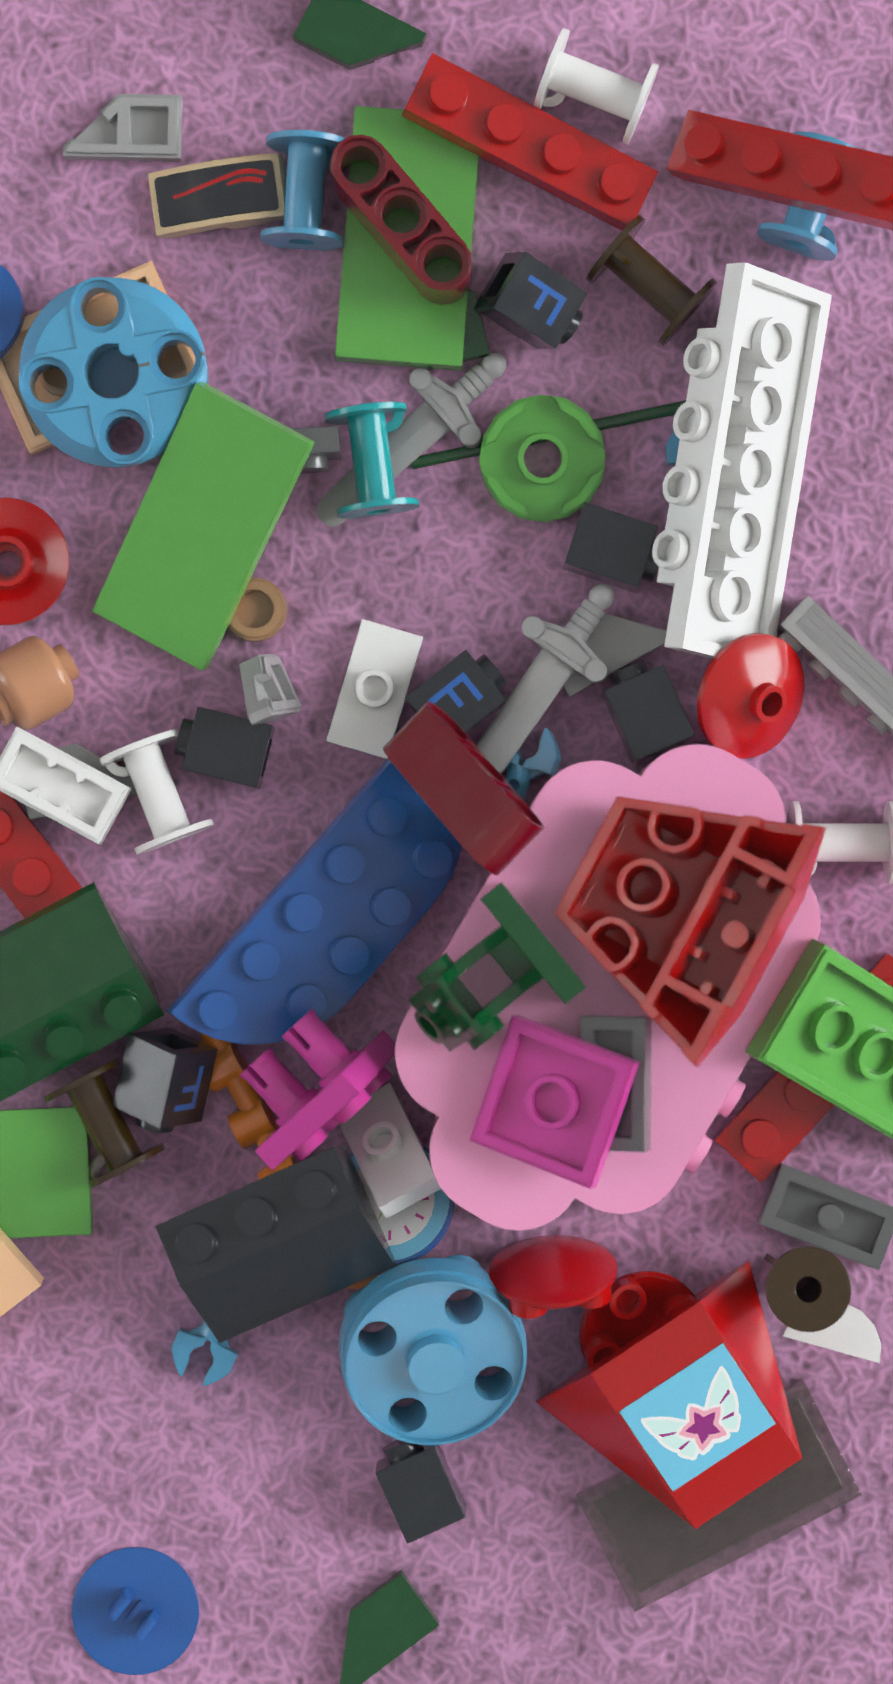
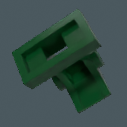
[408,882,586,1052]

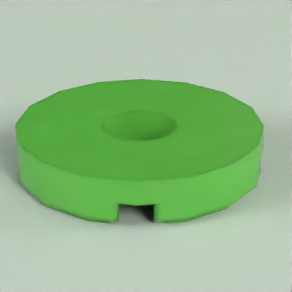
[479,394,606,522]

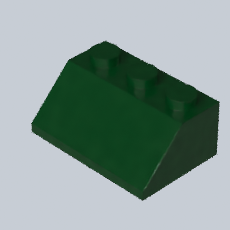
[0,882,164,1102]

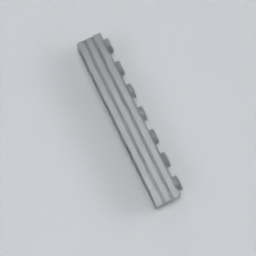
[778,596,893,736]

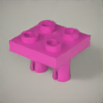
[239,1008,396,1170]

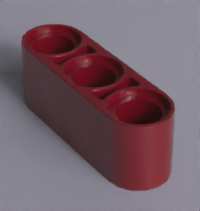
[330,134,472,305]
[383,701,544,876]

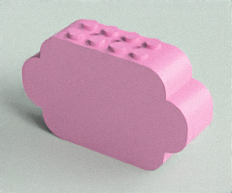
[395,744,821,1230]

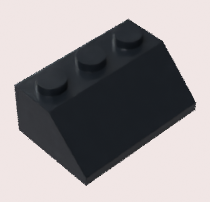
[155,1146,397,1343]

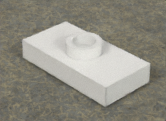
[326,619,423,759]
[0,726,132,845]
[339,1083,441,1219]

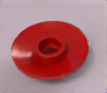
[0,498,70,626]
[697,633,805,759]

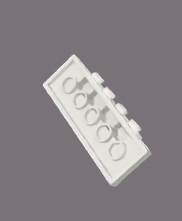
[652,262,832,659]

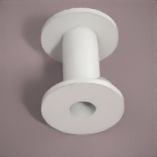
[534,28,659,145]
[99,729,214,855]
[788,801,893,884]

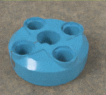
[19,277,209,468]
[338,1254,527,1445]

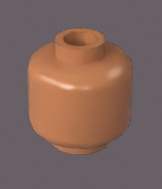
[0,636,79,730]

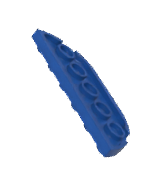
[166,758,462,1044]

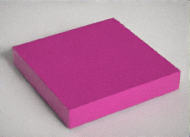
[469,1015,640,1189]

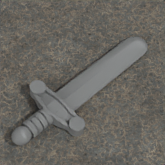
[317,353,506,527]
[476,584,614,774]

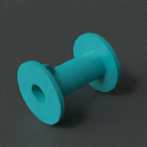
[324,402,420,519]

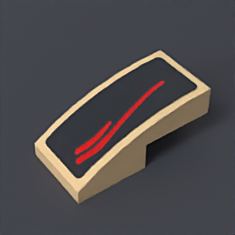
[148,153,286,239]

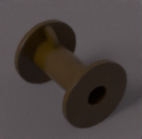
[586,215,718,346]
[44,1058,165,1188]
[764,1246,851,1332]

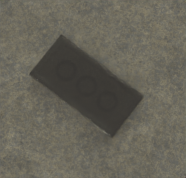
[576,1378,862,1612]

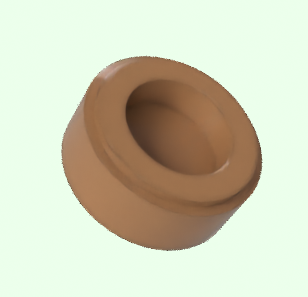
[228,578,287,642]

